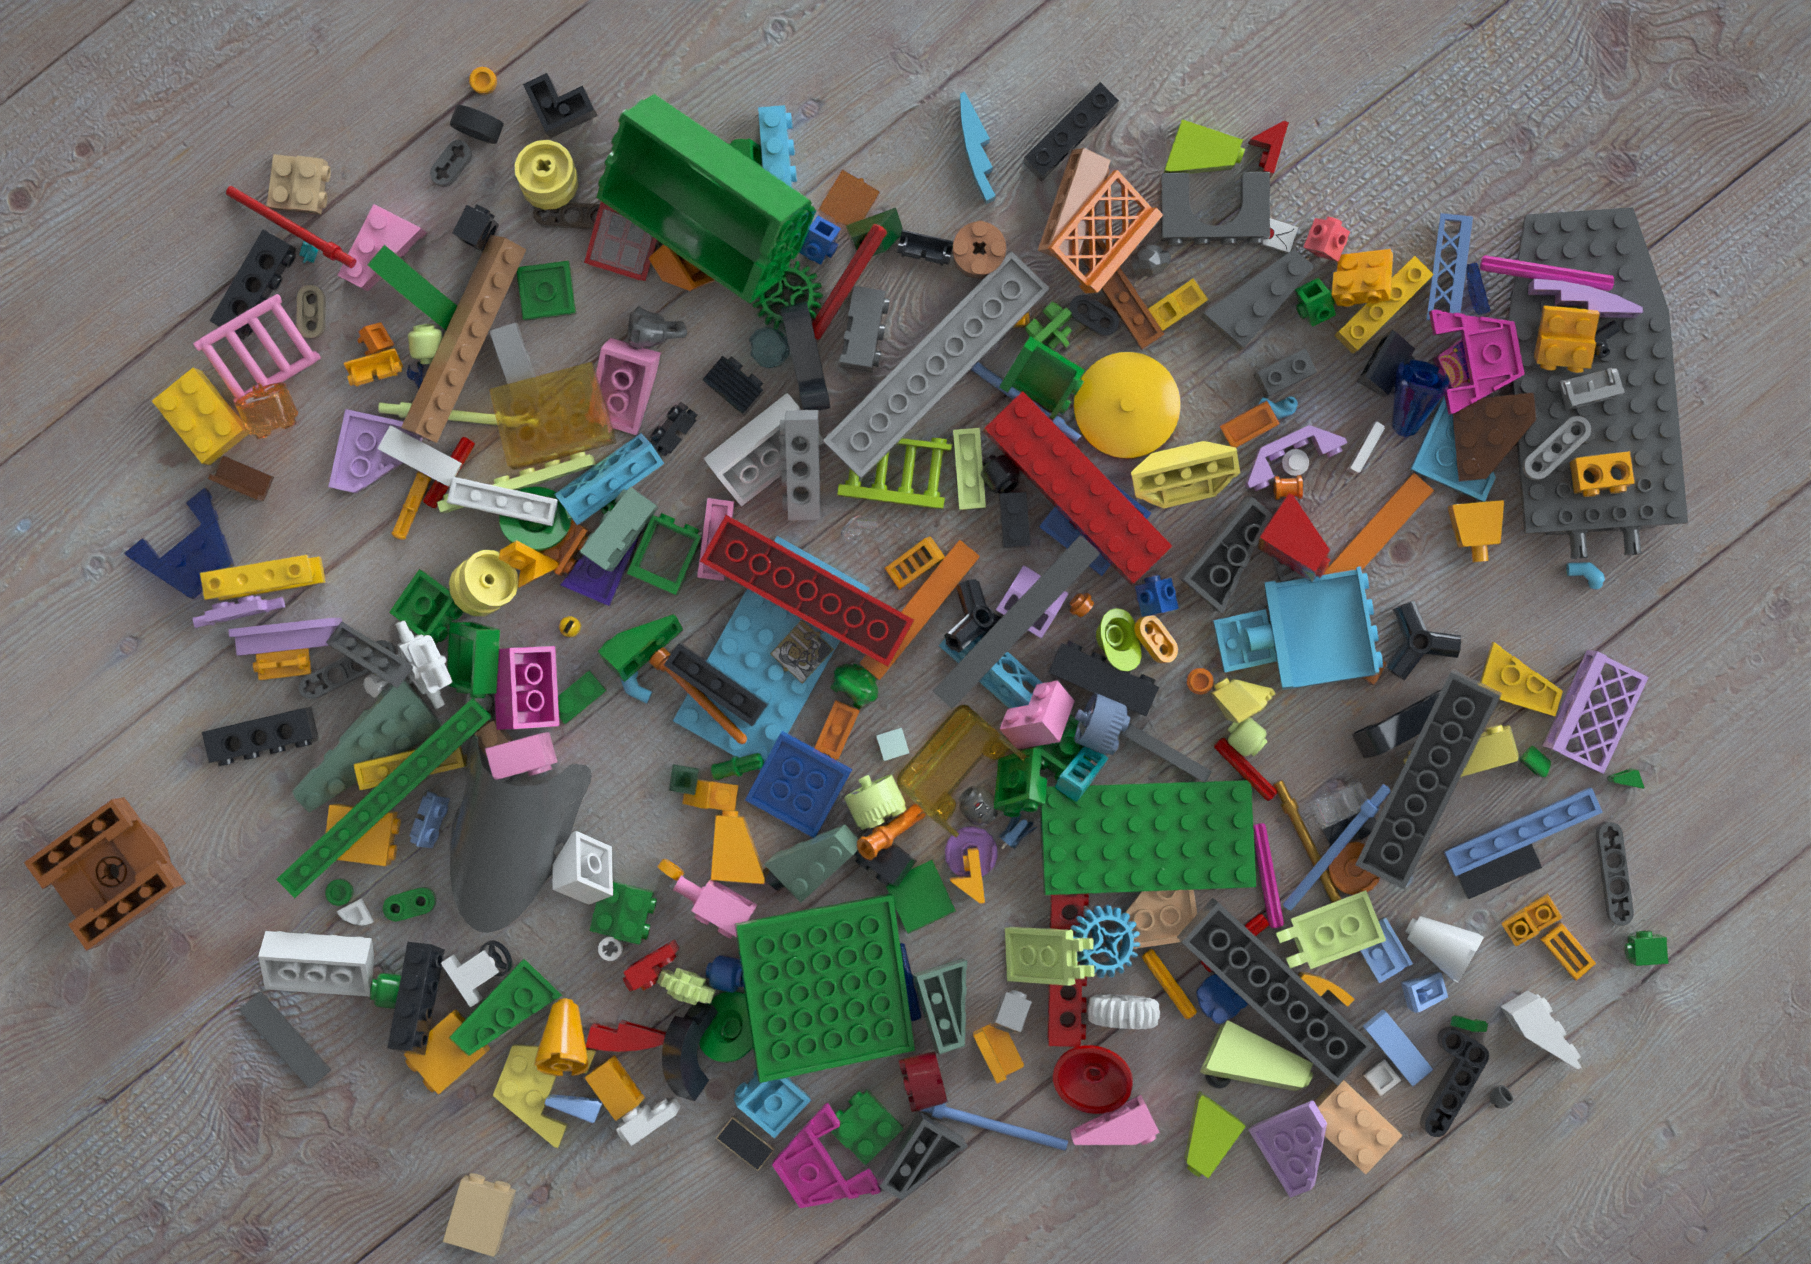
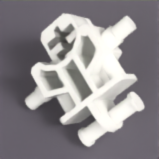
[363,620,452,709]

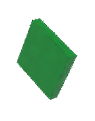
[516,260,576,321]

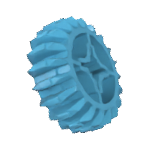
[1071,905,1141,978]

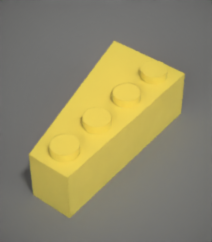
[1403,725,1519,777]

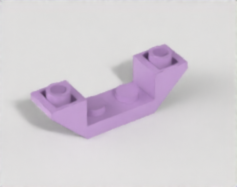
[1245,425,1347,491]

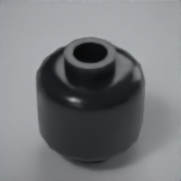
[981,455,1020,494]

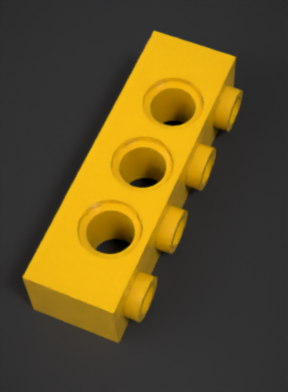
[1334,256,1434,354]

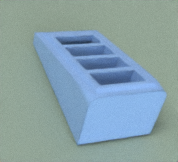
[544,1094,603,1123]

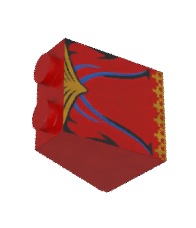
[1258,493,1331,582]

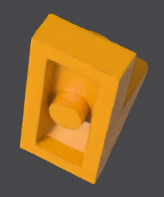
[499,540,559,588]
[682,777,739,811]
[950,847,985,903]

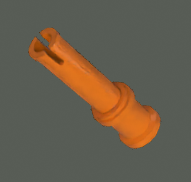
[857,804,925,860]

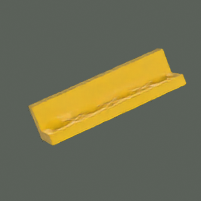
[354,746,467,790]

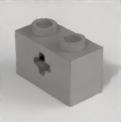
[990,990,1031,1035]

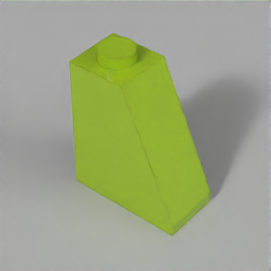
[1163,119,1245,174]
[1184,1091,1246,1179]

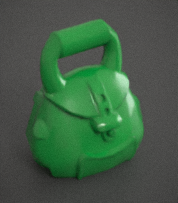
[830,663,878,710]

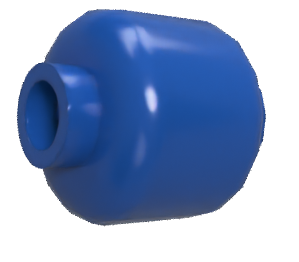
[706,955,744,993]

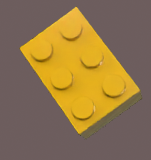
[152,368,251,465]

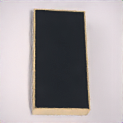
[716,1116,775,1171]

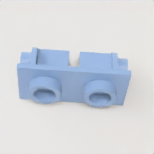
[409,791,450,848]

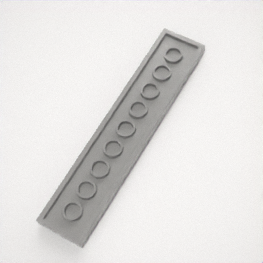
[823,251,1050,479]

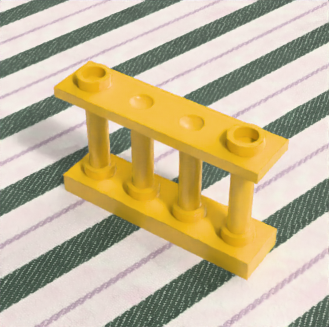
[200,555,326,601]

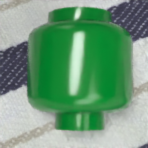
[370,973,401,1009]

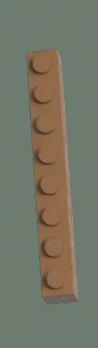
[401,235,526,443]

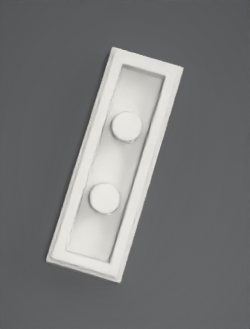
[378,425,462,487]

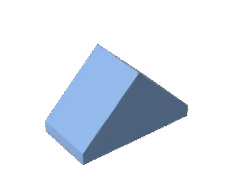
[1401,972,1448,1013]

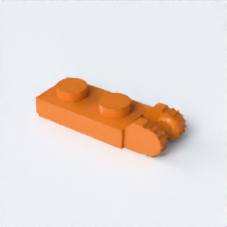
[815,700,860,760]

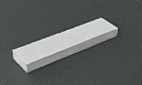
[447,477,558,526]

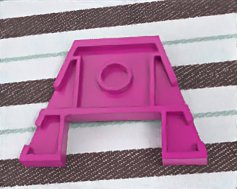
[1429,310,1525,415]
[772,1103,882,1208]

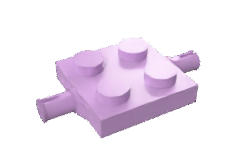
[193,596,285,628]

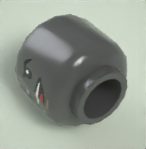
[959,786,998,825]

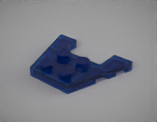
[124,488,234,599]

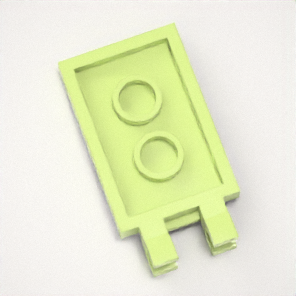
[1276,890,1386,969]
[1005,927,1095,985]

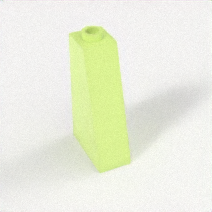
[1200,1020,1313,1091]

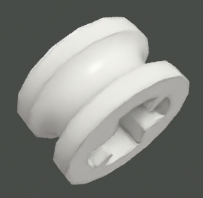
[598,936,623,961]

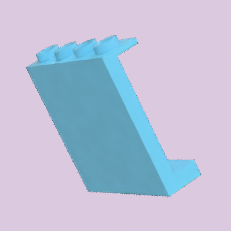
[1264,566,1383,690]

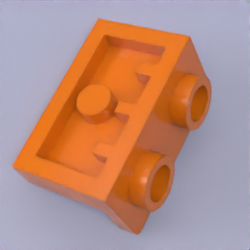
[539,519,591,576]

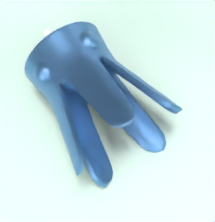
[999,813,1037,849]

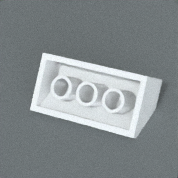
[704,393,824,506]
[258,931,374,997]

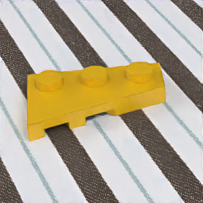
[1480,642,1563,716]

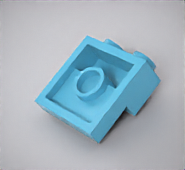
[733,1069,811,1138]

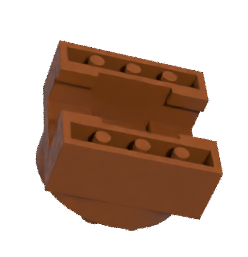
[24,797,186,951]

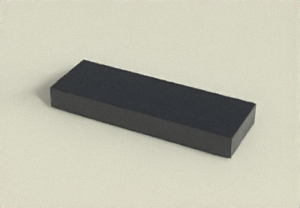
[1457,843,1542,899]

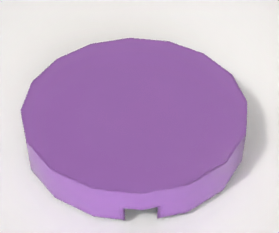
[945,826,998,877]

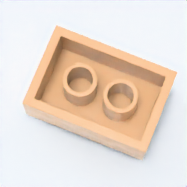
[1314,1080,1403,1174]

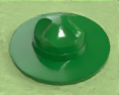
[499,486,571,551]
[699,991,753,1063]

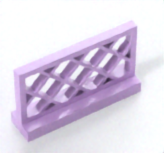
[1543,650,1648,774]

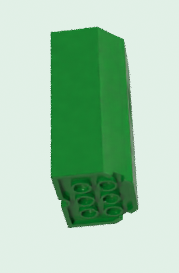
[596,94,816,304]

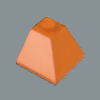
[649,244,716,291]

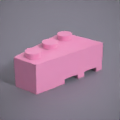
[337,204,427,292]

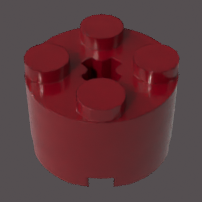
[899,1051,948,1112]

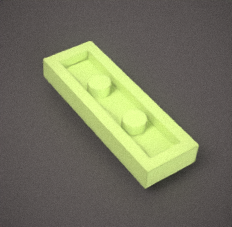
[953,428,986,510]

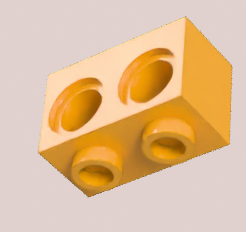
[1570,451,1634,497]

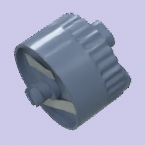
[1074,693,1130,755]

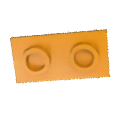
[344,348,403,387]
[253,648,312,680]

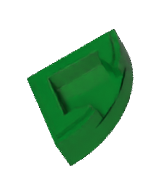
[1450,1015,1488,1032]

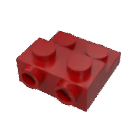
[622,939,680,992]

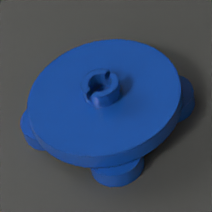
[1196,974,1248,1024]

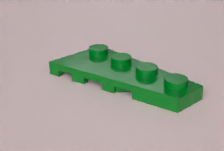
[449,959,562,1056]

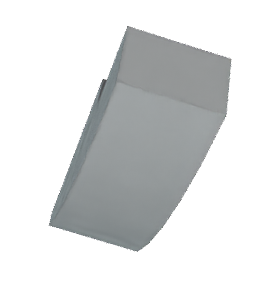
[490,323,543,410]

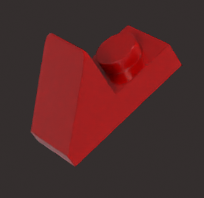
[1248,121,1289,178]

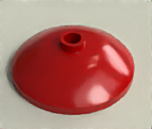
[1053,1045,1133,1114]

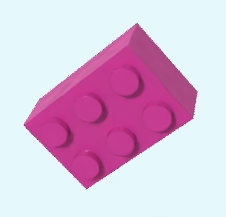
[495,646,559,730]

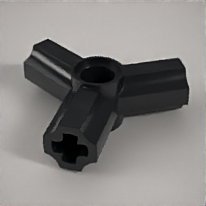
[944,579,1002,653]
[1385,600,1461,681]

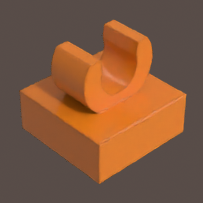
[357,322,394,356]

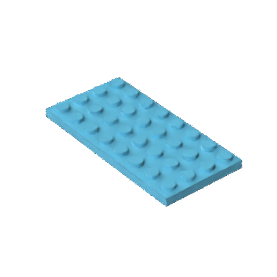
[673,536,870,771]

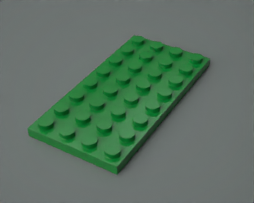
[1040,780,1256,895]

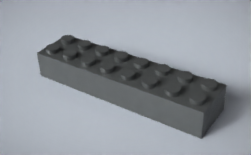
[1355,669,1502,889]
[1177,898,1374,1085]

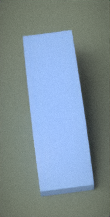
[1363,1009,1433,1087]

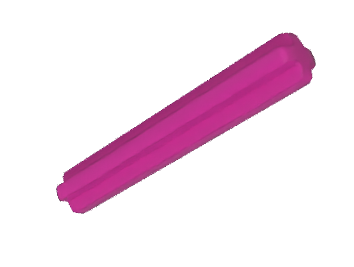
[1253,823,1284,928]

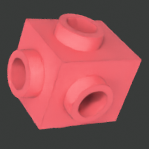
[1303,217,1350,261]

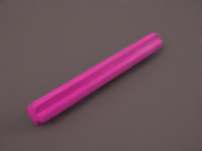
[1480,255,1614,291]

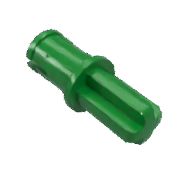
[711,753,764,781]

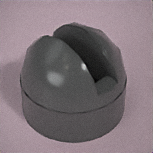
[1489,1085,1514,1109]

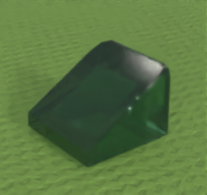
[669,764,699,795]

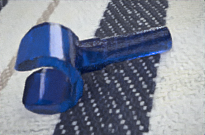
[406,361,424,390]

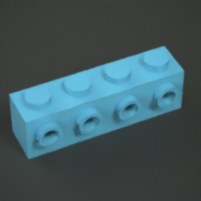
[758,105,797,188]

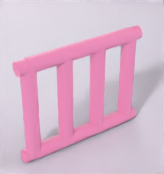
[193,294,321,407]

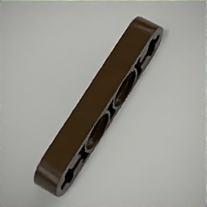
[533,202,636,231]

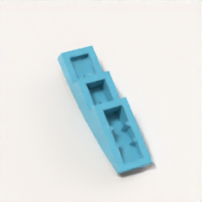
[960,91,996,205]

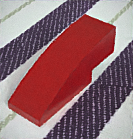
[586,1019,667,1052]

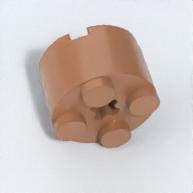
[953,221,1006,279]

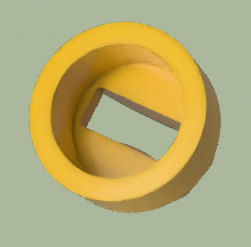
[559,616,581,637]

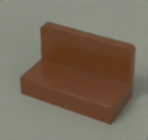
[208,456,274,501]

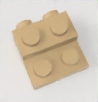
[267,154,331,215]

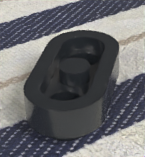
[1069,294,1119,336]

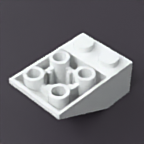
[1501,991,1581,1069]

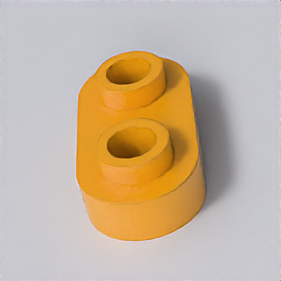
[1134,615,1178,663]

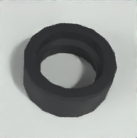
[450,105,504,144]

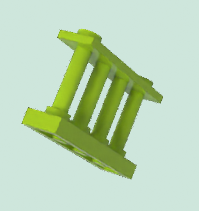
[837,437,952,510]

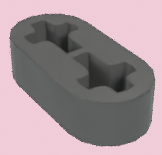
[430,140,472,187]

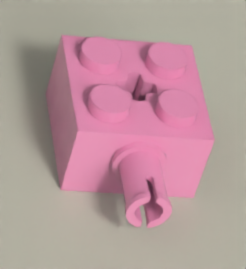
[673,876,757,939]

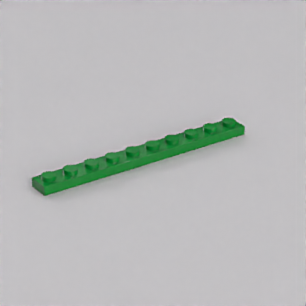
[276,698,492,898]

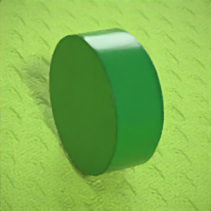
[325,879,354,906]

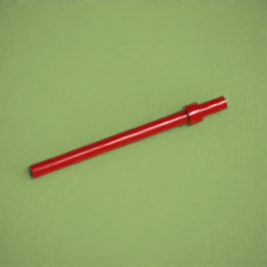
[226,186,357,268]

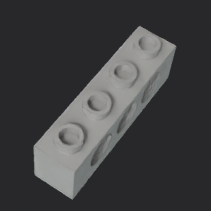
[780,410,821,520]

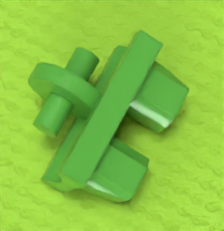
[1025,301,1072,349]

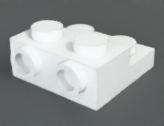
[616,1098,681,1146]

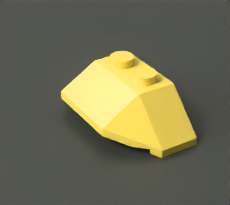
[1131,441,1240,508]

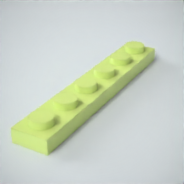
[437,452,596,513]

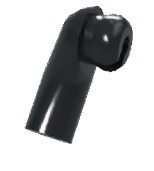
[1594,320,1620,358]

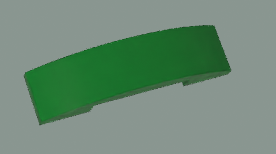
[367,244,458,330]

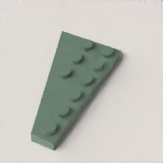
[292,679,442,813]

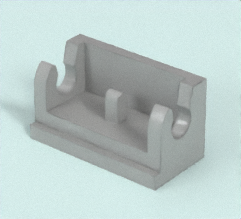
[1558,368,1625,411]

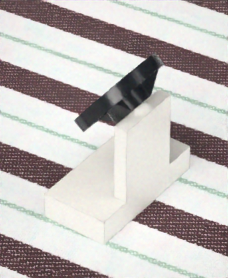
[441,940,512,1007]

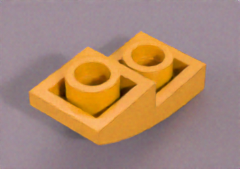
[1502,893,1562,946]

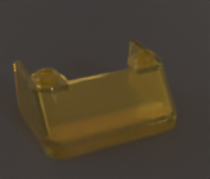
[897,705,1027,837]

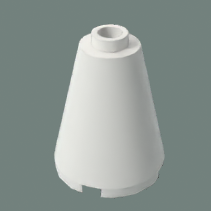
[1405,916,1484,983]

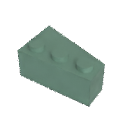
[764,824,859,903]

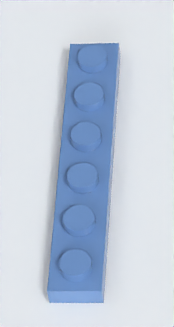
[1443,787,1603,876]

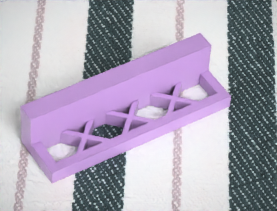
[228,618,342,656]

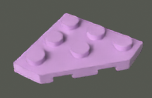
[328,409,423,493]
[1248,1100,1327,1198]

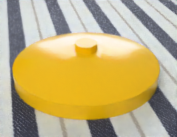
[1073,352,1181,459]

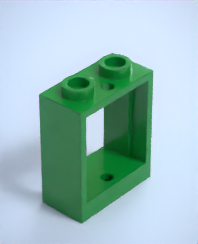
[627,513,702,595]
[447,621,500,698]

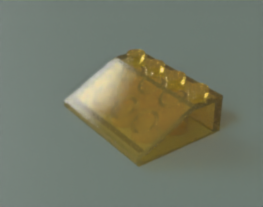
[489,362,616,470]

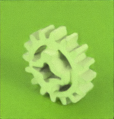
[657,968,716,1005]

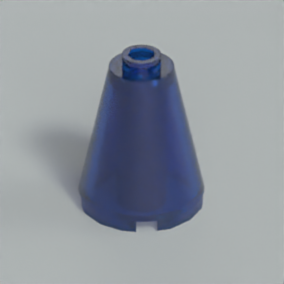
[1392,360,1450,437]

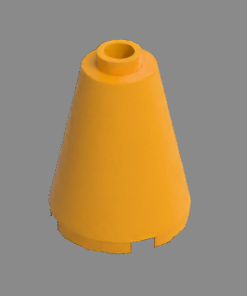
[534,998,589,1076]

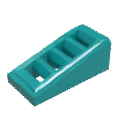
[1055,746,1109,801]

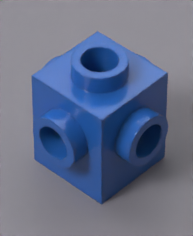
[799,216,841,265]
[1135,575,1179,617]

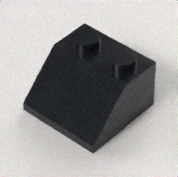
[1357,330,1415,397]

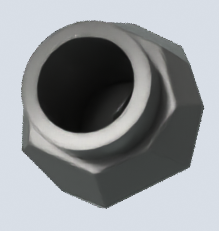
[1131,244,1171,277]

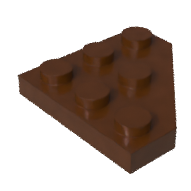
[1453,393,1537,482]

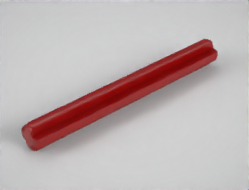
[812,224,887,340]

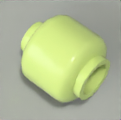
[408,324,443,364]
[1227,717,1267,757]

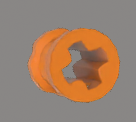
[1273,475,1303,500]

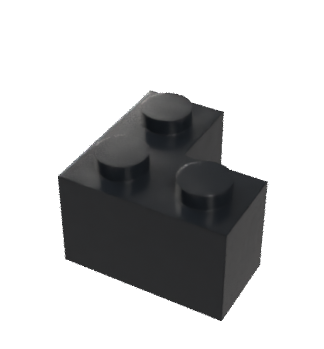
[523,73,598,138]

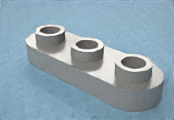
[1522,416,1591,481]

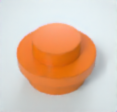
[1070,593,1094,618]
[1187,668,1214,695]

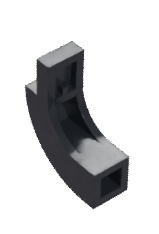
[662,1002,718,1101]

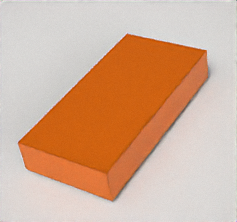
[1220,400,1280,448]

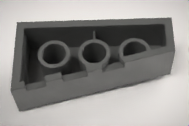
[1201,249,1314,351]
[1177,496,1272,614]

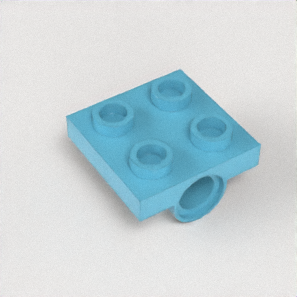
[1213,609,1277,673]

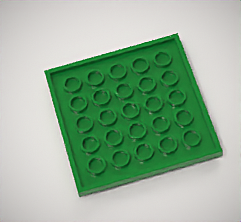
[734,894,915,1083]

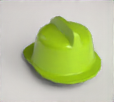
[1096,608,1142,671]

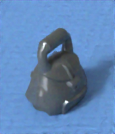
[627,306,687,349]

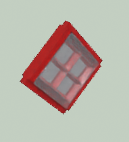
[584,201,657,281]

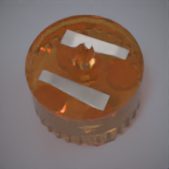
[235,382,298,439]

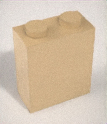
[443,1173,516,1257]

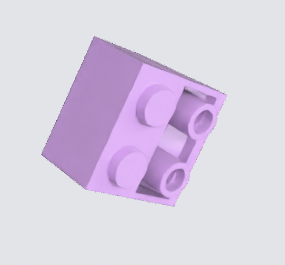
[996,565,1069,638]

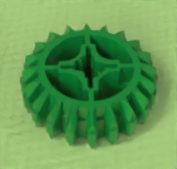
[752,261,823,332]

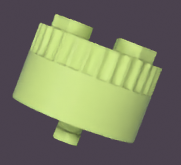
[844,774,907,830]

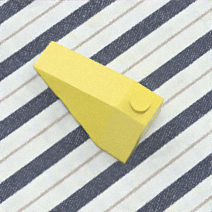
[1211,678,1276,723]

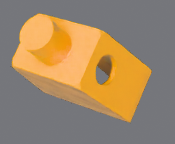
[1448,500,1504,562]

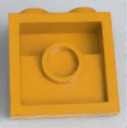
[1332,249,1393,307]
[1534,306,1599,373]

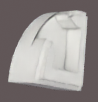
[336,898,374,926]

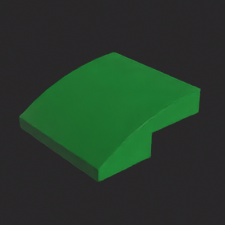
[885,860,956,934]

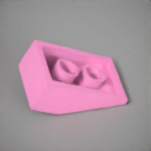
[587,338,661,435]
[1070,1095,1160,1145]

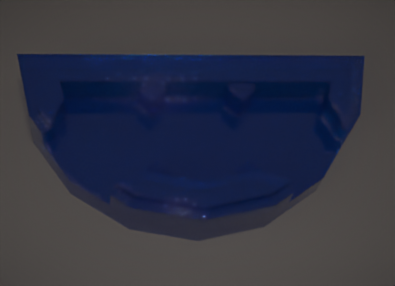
[1466,262,1491,315]

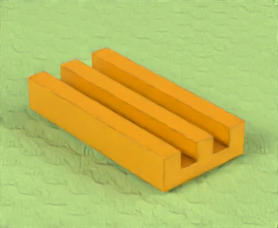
[1540,922,1596,981]

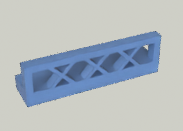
[1426,213,1473,321]

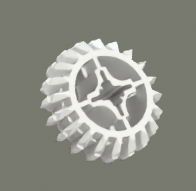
[1087,994,1160,1030]

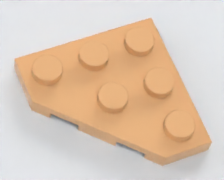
[1120,890,1197,949]

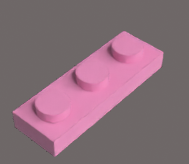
[697,498,735,581]

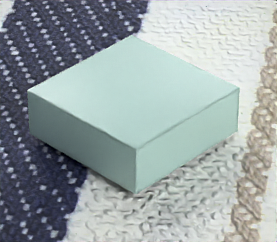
[876,728,910,761]

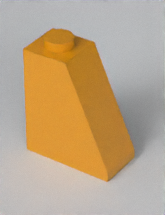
[711,810,766,884]

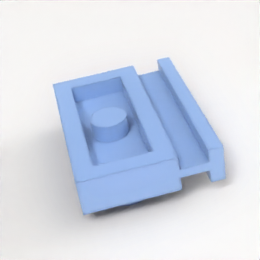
[1360,917,1413,983]

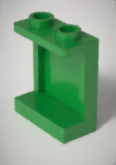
[999,336,1085,420]

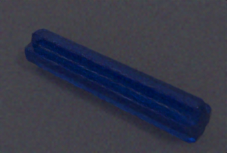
[900,943,921,1021]

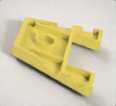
[493,1045,597,1148]

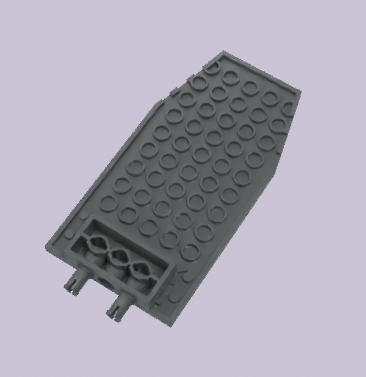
[1507,207,1688,559]

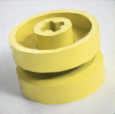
[515,140,578,210]
[449,550,518,617]

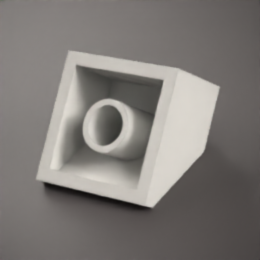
[552,831,613,905]

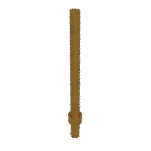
[1273,780,1341,903]

